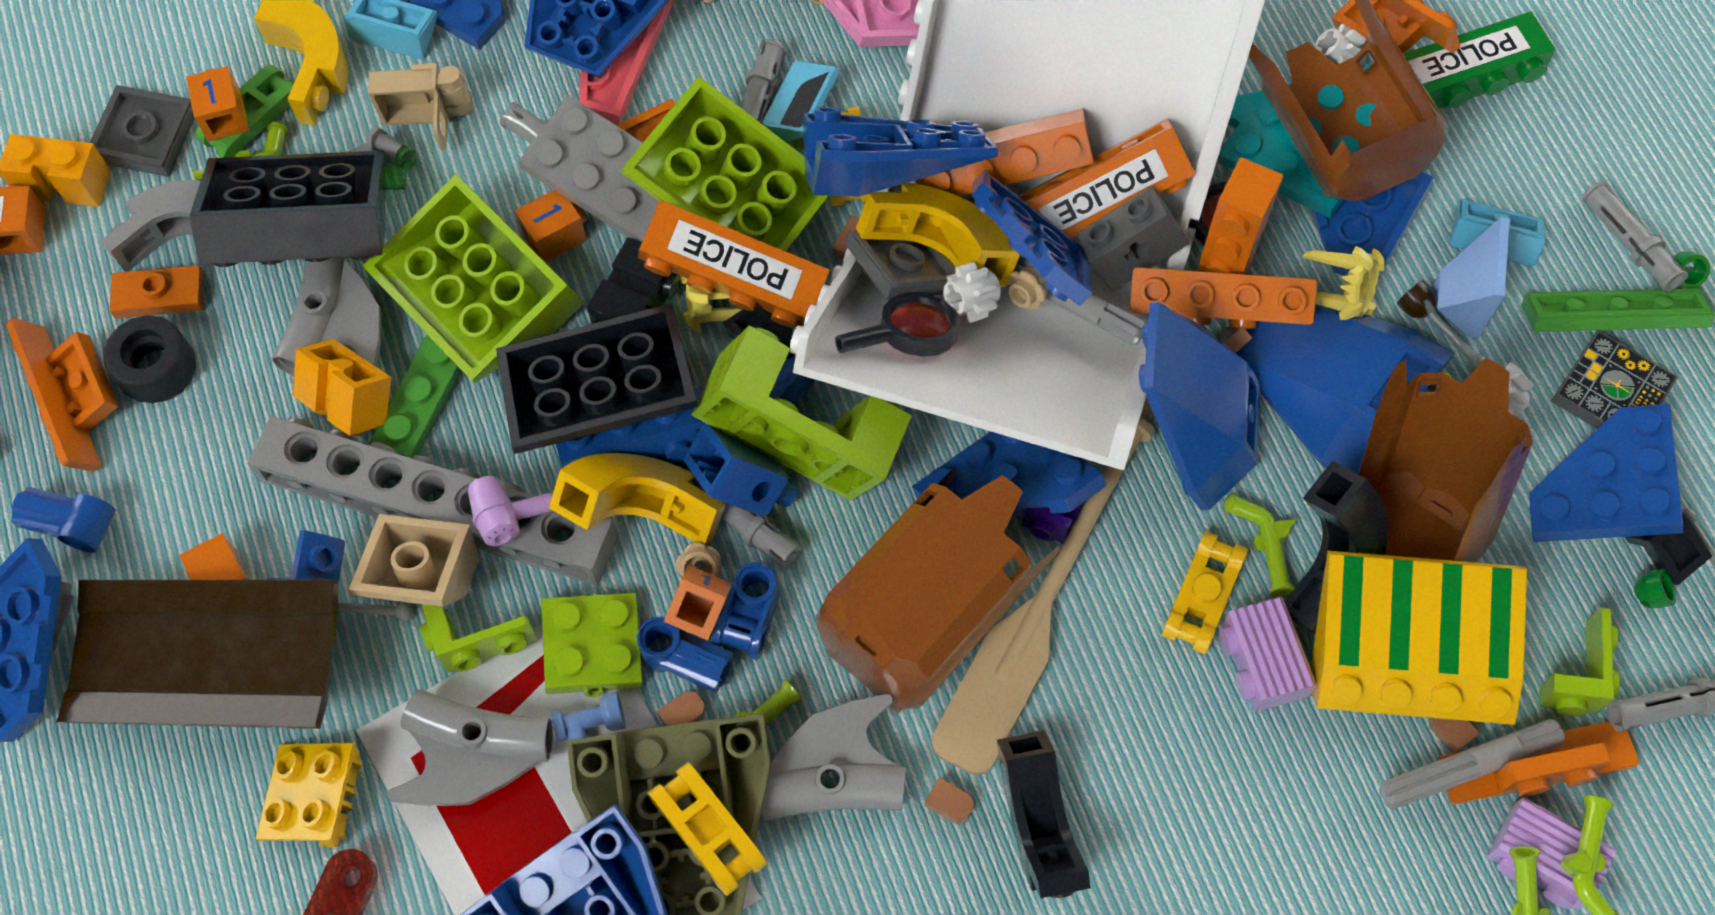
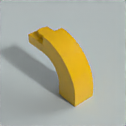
[254,0,349,126]
[856,183,1020,287]
[549,453,726,546]

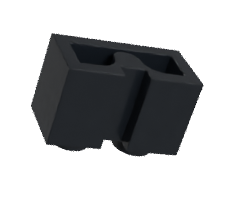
[587,237,681,324]

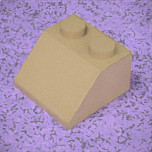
[348,514,480,607]

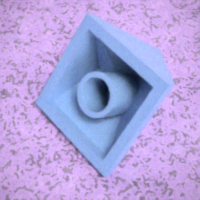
[1431,217,1510,339]

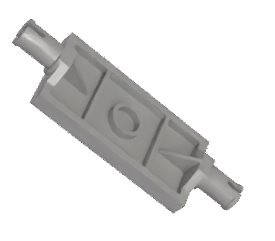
[500,95,659,242]

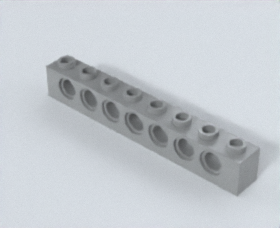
[247,416,618,586]

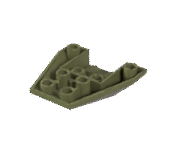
[566,714,771,915]

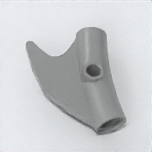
[271,257,382,376]
[387,689,553,806]
[762,694,907,822]

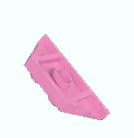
[821,0,920,47]

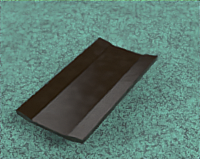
[56,580,339,729]

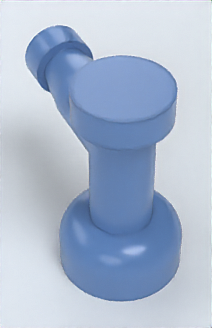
[551,691,626,741]

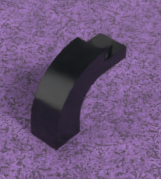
[1285,461,1388,635]
[997,730,1091,899]

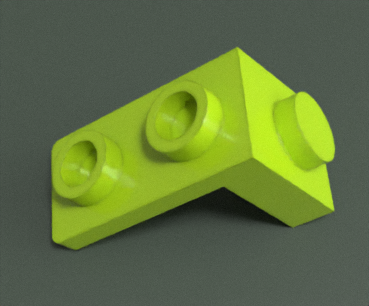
[419,605,537,673]
[1539,607,1620,716]

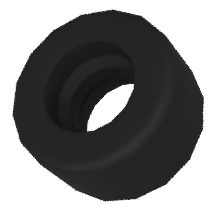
[103,315,196,403]

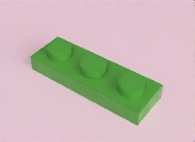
[369,334,462,459]

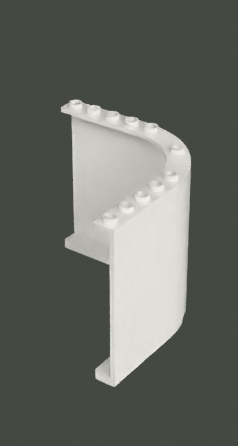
[790,0,1265,471]

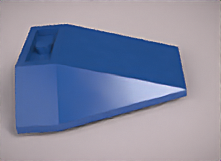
[525,0,670,78]
[803,107,998,197]
[1139,302,1260,510]
[1236,304,1455,474]
[460,804,668,915]

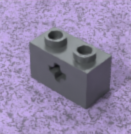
[1076,186,1189,291]

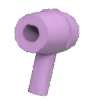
[467,476,553,546]

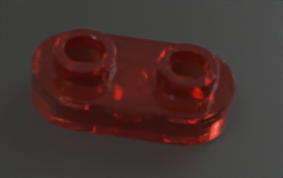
[303,849,378,915]

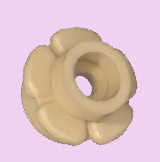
[1008,267,1049,310]
[676,542,722,578]

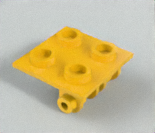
[256,743,363,849]

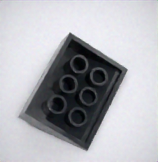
[189,150,385,267]
[496,303,698,454]

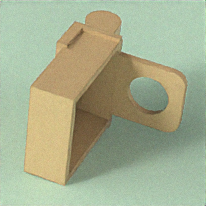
[368,63,473,150]

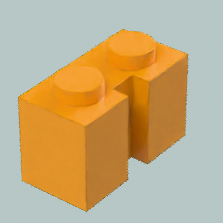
[0,134,111,207]
[293,339,391,436]

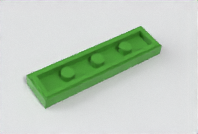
[1521,288,1715,332]

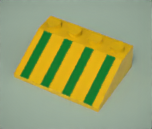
[1310,551,1527,725]

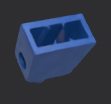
[683,422,798,516]

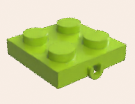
[541,593,642,697]

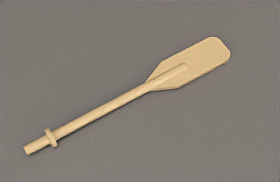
[932,396,1155,775]

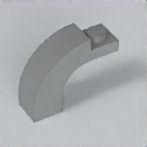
[100,180,201,272]

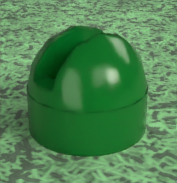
[1673,251,1710,289]
[1634,568,1676,609]

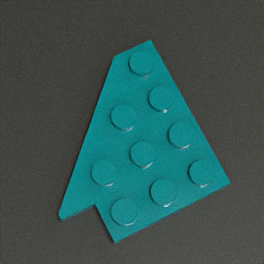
[1218,64,1421,219]

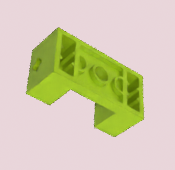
[691,326,912,501]

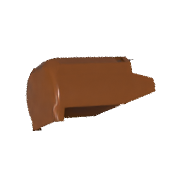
[1249,0,1448,201]
[1358,358,1533,563]
[816,464,1060,714]

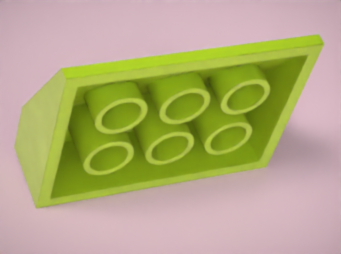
[620,76,829,252]
[362,174,585,383]

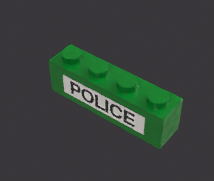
[1403,11,1556,109]

